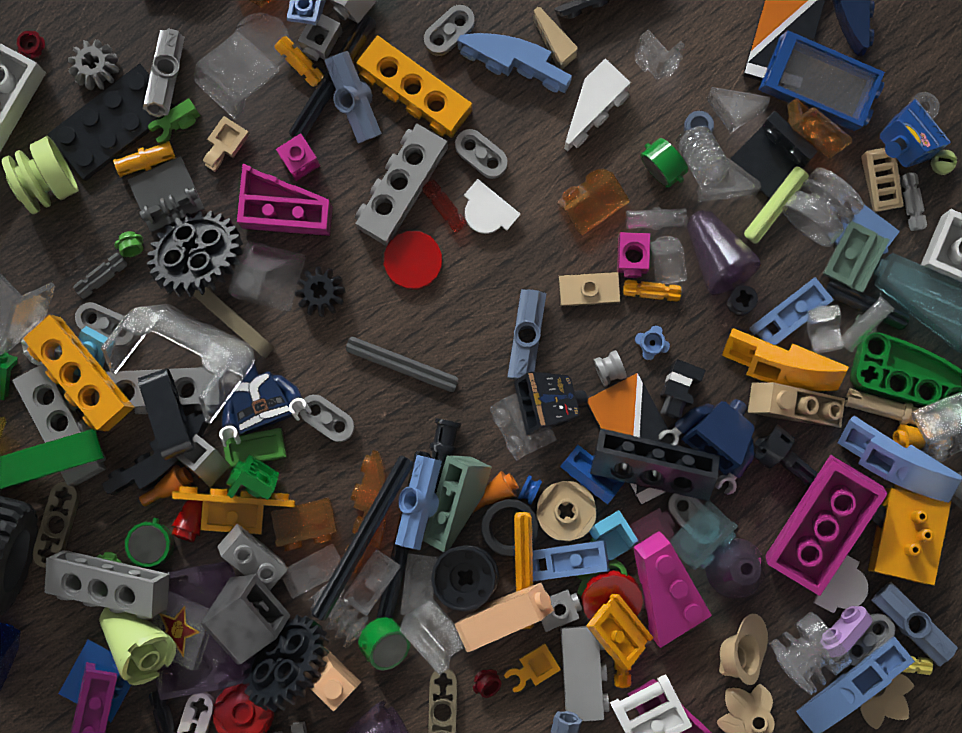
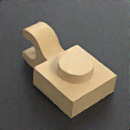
[203,116,249,172]

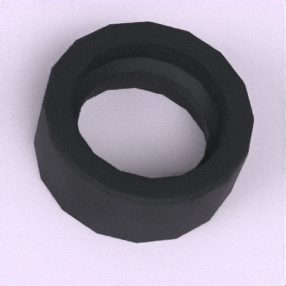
[481,499,539,557]

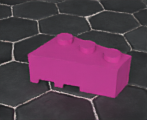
[237,164,333,236]

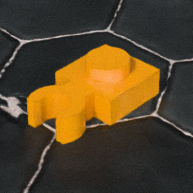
[504,643,561,692]

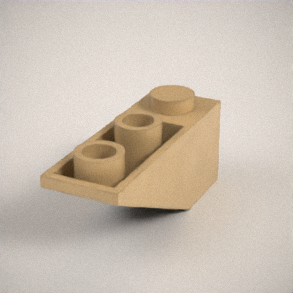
[748,382,845,428]

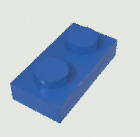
[560,445,624,505]

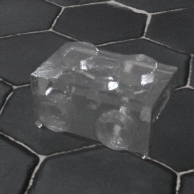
[634,29,685,80]
[490,393,557,460]

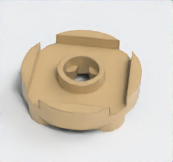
[536,481,596,541]

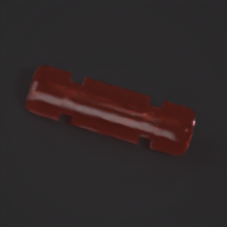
[422,180,467,232]

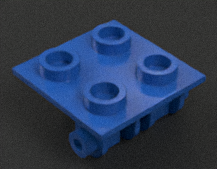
[58,639,131,722]

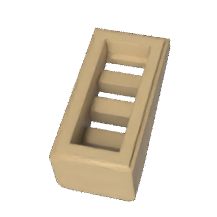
[533,7,578,70]
[861,148,904,213]

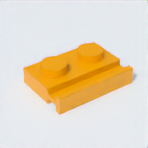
[586,594,654,670]

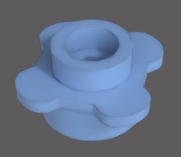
[635,326,670,360]

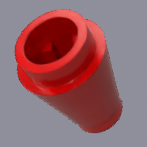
[171,500,203,543]

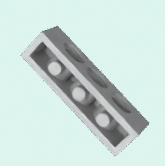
[355,124,448,246]
[12,364,106,486]
[95,367,221,414]
[45,550,169,619]

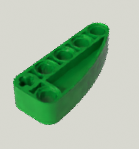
[850,332,962,419]
[0,429,104,490]

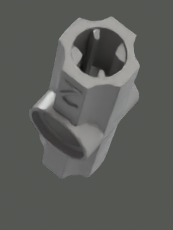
[143,28,185,117]

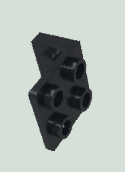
[730,111,818,199]

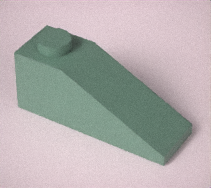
[423,456,492,552]

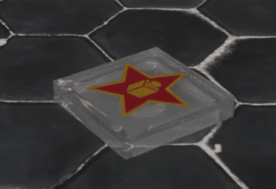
[152,590,209,671]

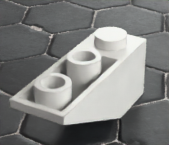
[564,59,631,152]

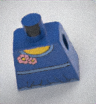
[880,99,951,168]

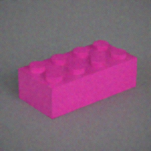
[766,455,887,596]

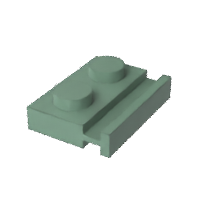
[823,221,890,293]

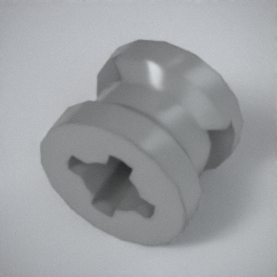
[593,350,627,387]

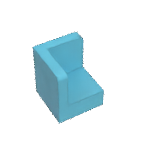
[589,510,638,561]

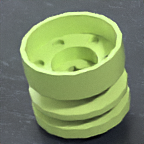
[1,136,78,214]

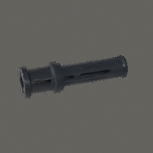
[429,418,462,493]

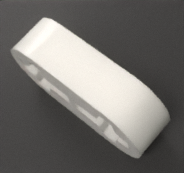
[177,692,215,733]

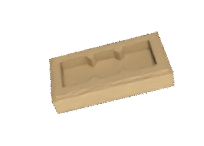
[559,272,620,307]

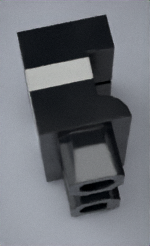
[660,359,706,420]

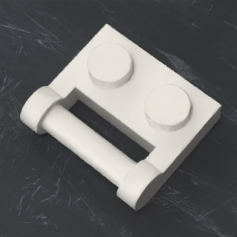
[610,674,692,733]

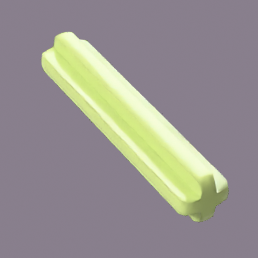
[744,166,809,244]

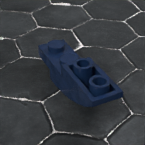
[832,0,875,56]

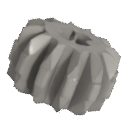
[68,39,119,90]

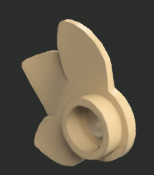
[860,673,914,729]
[717,684,775,733]

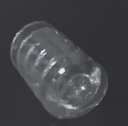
[676,126,730,189]
[308,583,369,648]

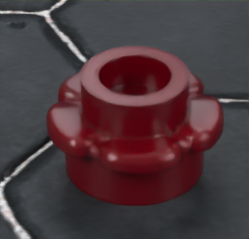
[17,31,45,59]
[473,669,502,698]

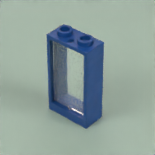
[758,30,885,131]

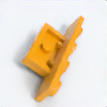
[172,486,295,534]

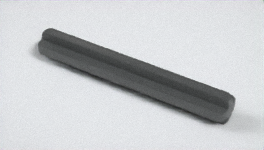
[346,337,458,392]

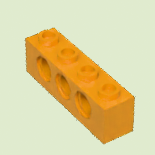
[356,35,472,138]
[23,314,135,431]

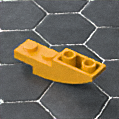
[722,328,849,391]

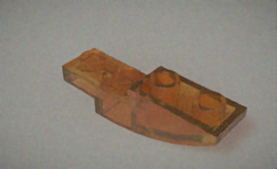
[345,450,387,573]

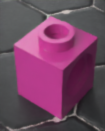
[276,133,320,181]
[617,232,650,278]

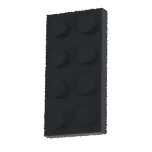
[47,63,175,181]

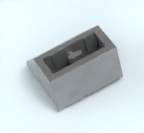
[200,574,290,664]

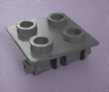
[128,156,205,233]

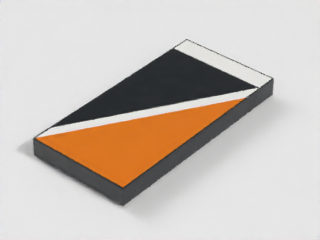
[742,0,825,92]
[587,372,677,506]

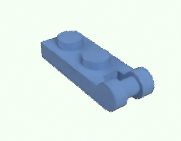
[749,277,833,345]
[533,540,610,581]

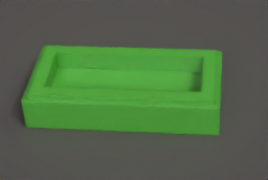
[223,428,287,469]

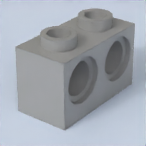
[217,523,288,591]

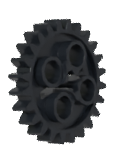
[147,211,243,297]
[242,615,330,712]

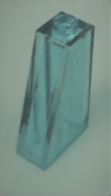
[874,253,962,353]

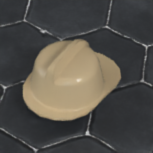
[719,614,768,685]

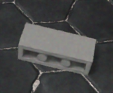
[560,626,609,721]

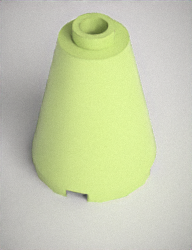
[99,607,176,685]

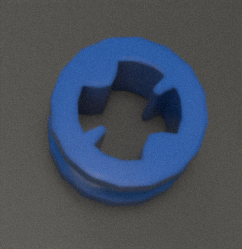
[518,475,542,505]

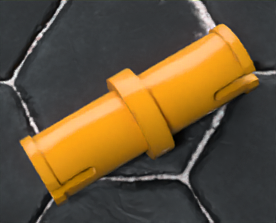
[113,141,176,178]

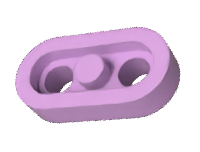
[820,606,872,658]

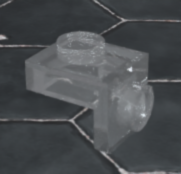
[650,236,687,284]
[807,305,844,354]

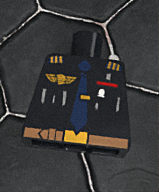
[514,372,588,436]

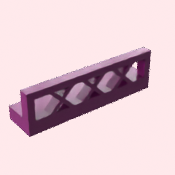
[71,662,117,733]

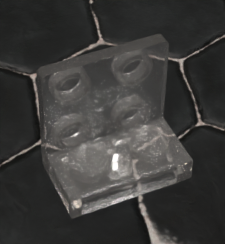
[194,31,279,120]
[912,392,962,463]

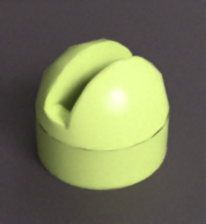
[931,150,957,175]

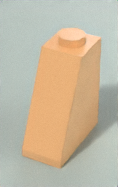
[454,583,554,652]
[310,647,361,711]

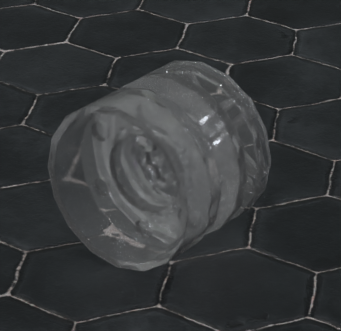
[782,168,864,247]
[769,612,852,695]

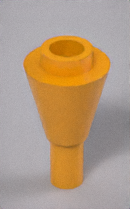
[893,424,951,449]

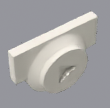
[464,179,521,234]
[813,555,868,613]

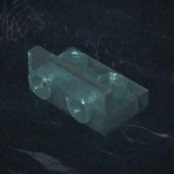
[669,500,738,570]

